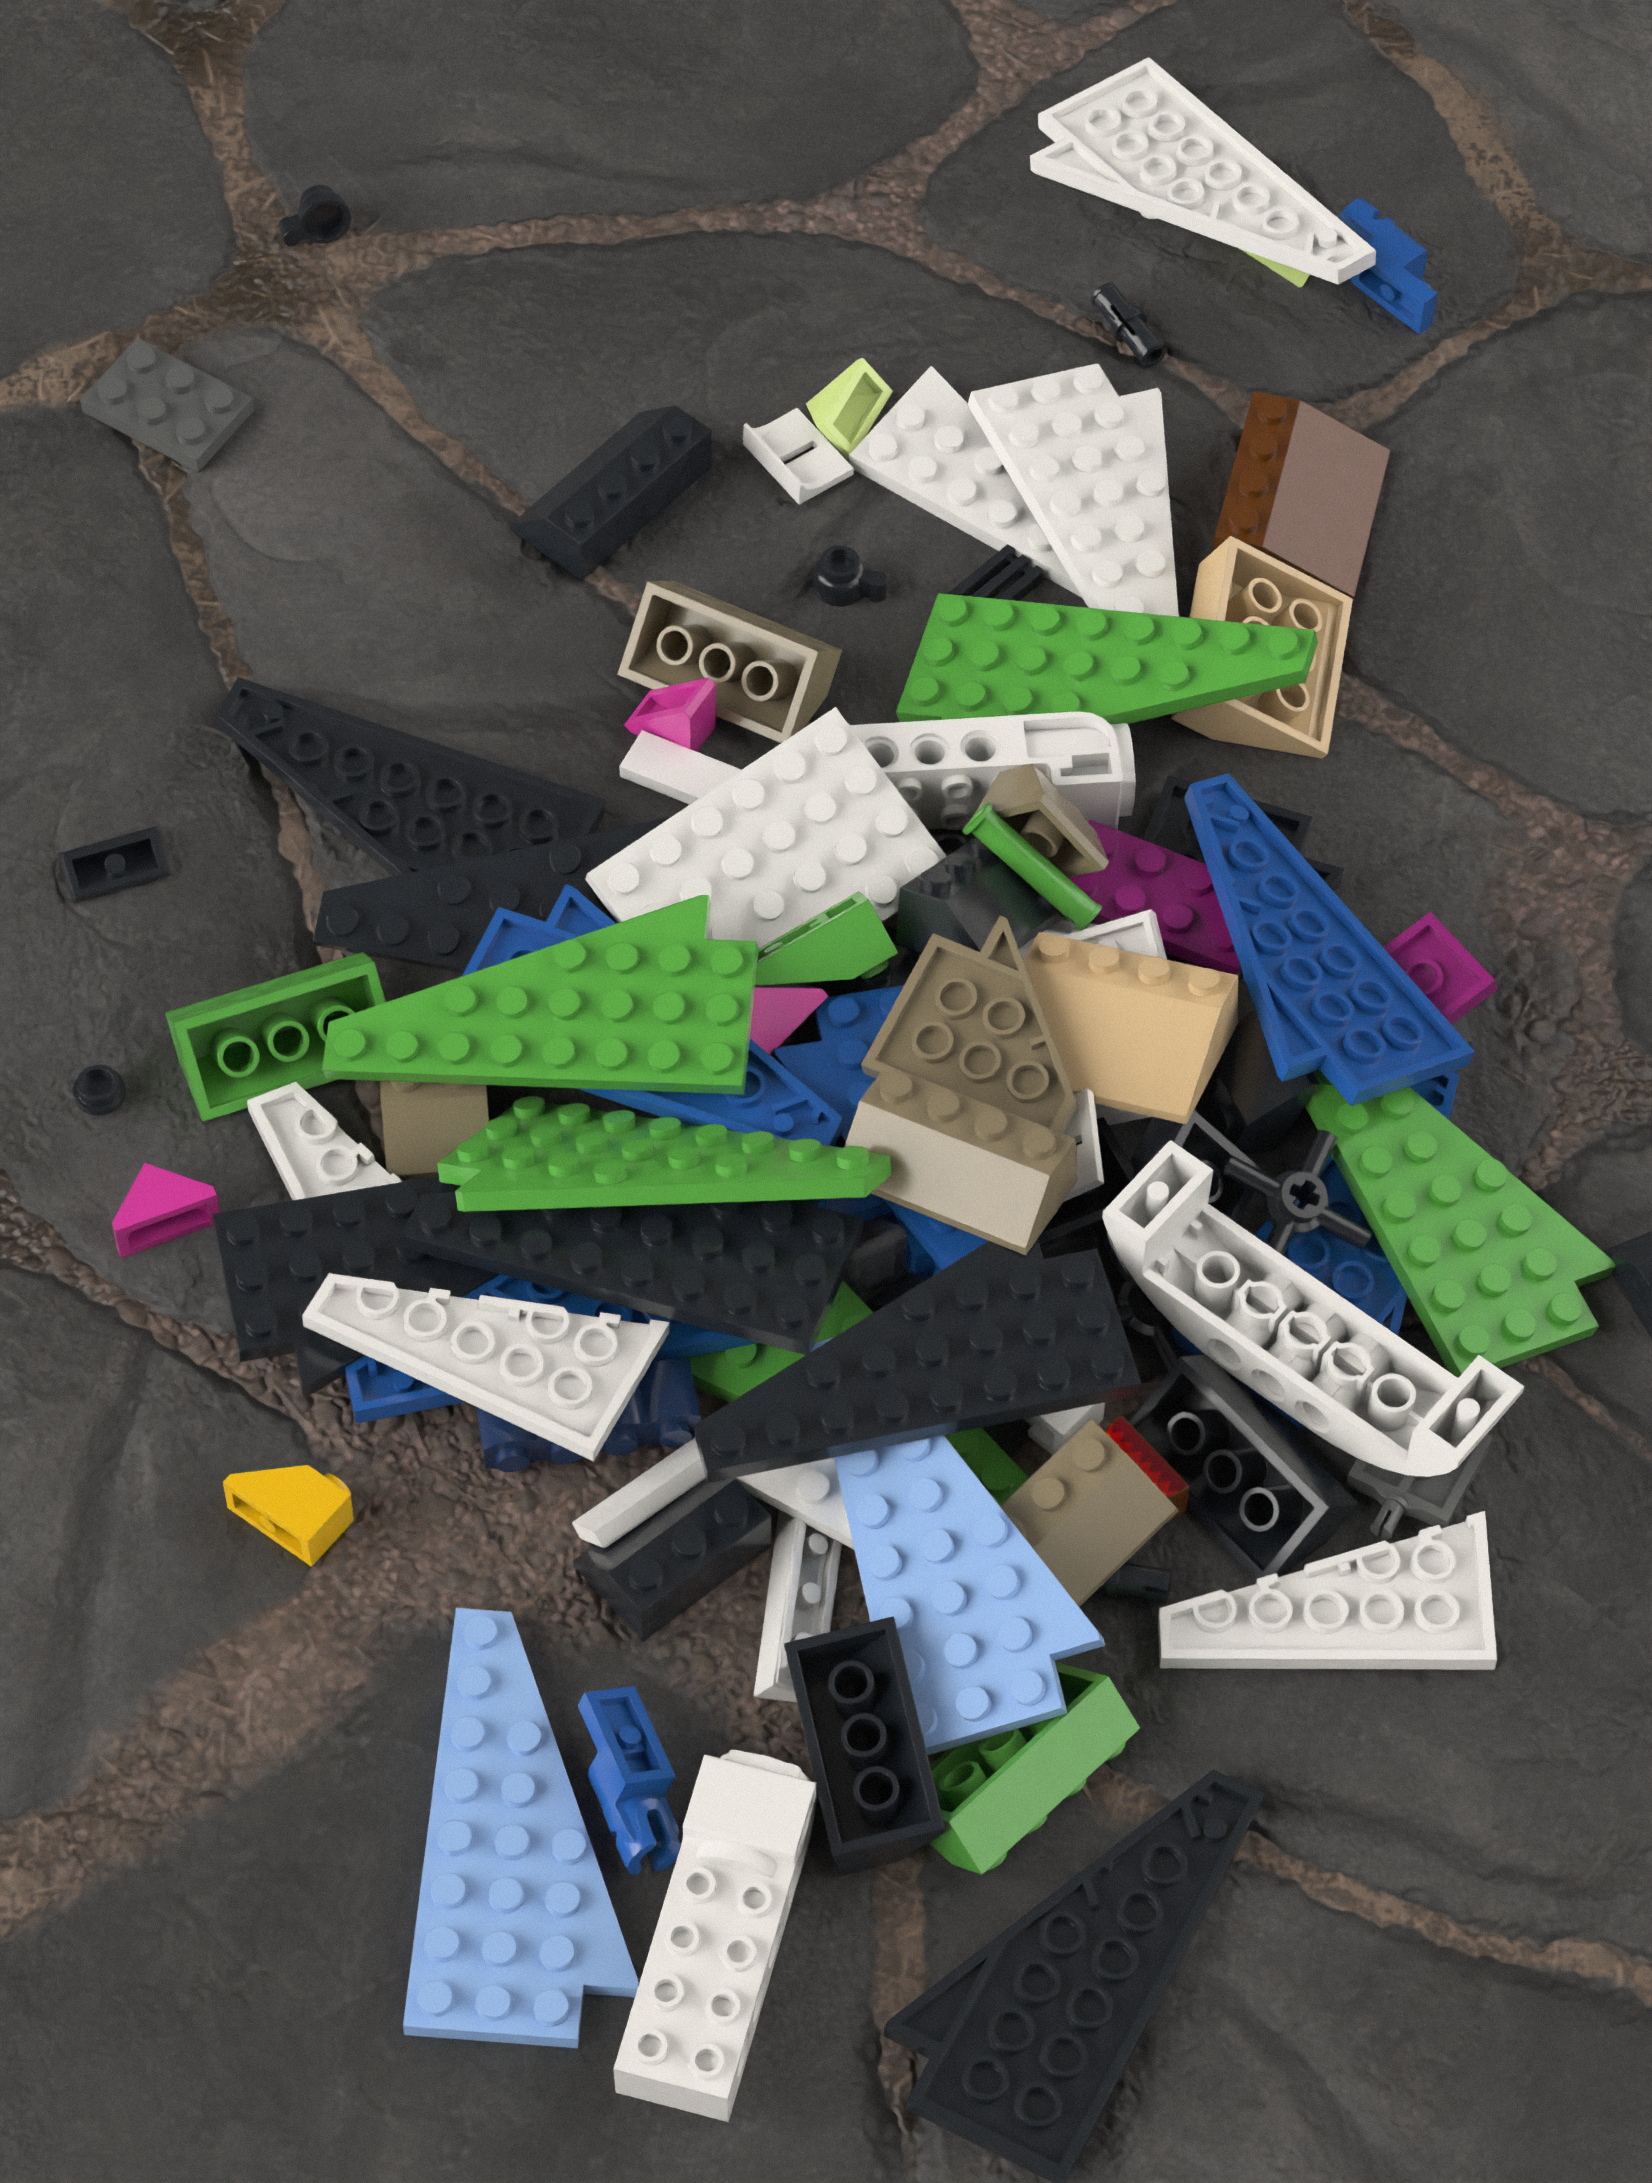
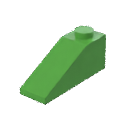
[755,891,898,986]

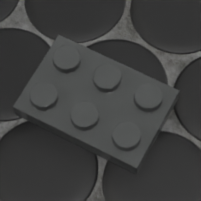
[80,338,255,472]

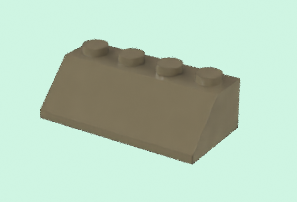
[617,580,842,743]
[844,1065,1078,1255]
[1000,1418,1179,1607]

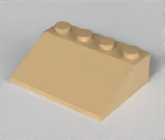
[1171,536,1353,759]
[1023,932,1238,1125]

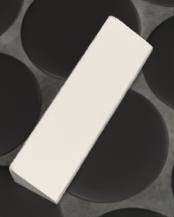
[754,1510,842,1702]

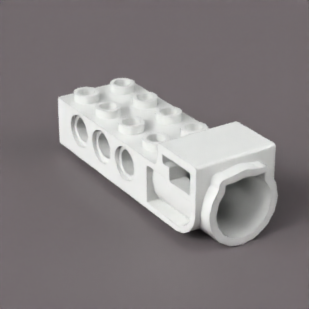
[849,712,1136,830]
[613,1750,816,2122]

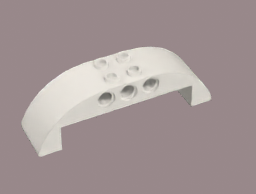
[1102,1140,1524,1477]

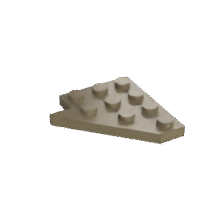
[861,916,1077,1134]

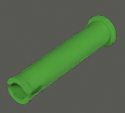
[962,801,1102,931]

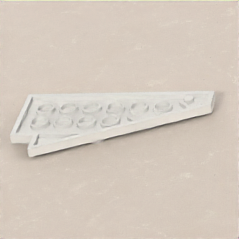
[1030,57,1376,284]
[968,363,1179,617]

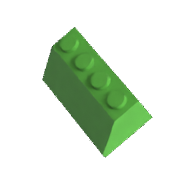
[165,952,386,1122]
[928,1662,1140,1875]

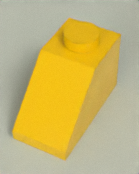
[223,1465,354,1567]

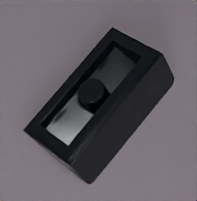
[57,826,171,903]

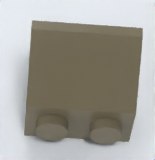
[974,764,1109,878]
[379,1081,489,1180]

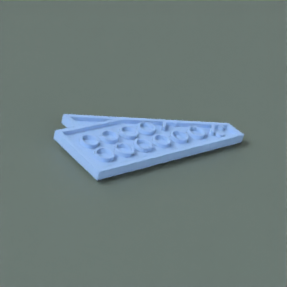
[812,1337,1105,1755]
[403,1608,638,2048]

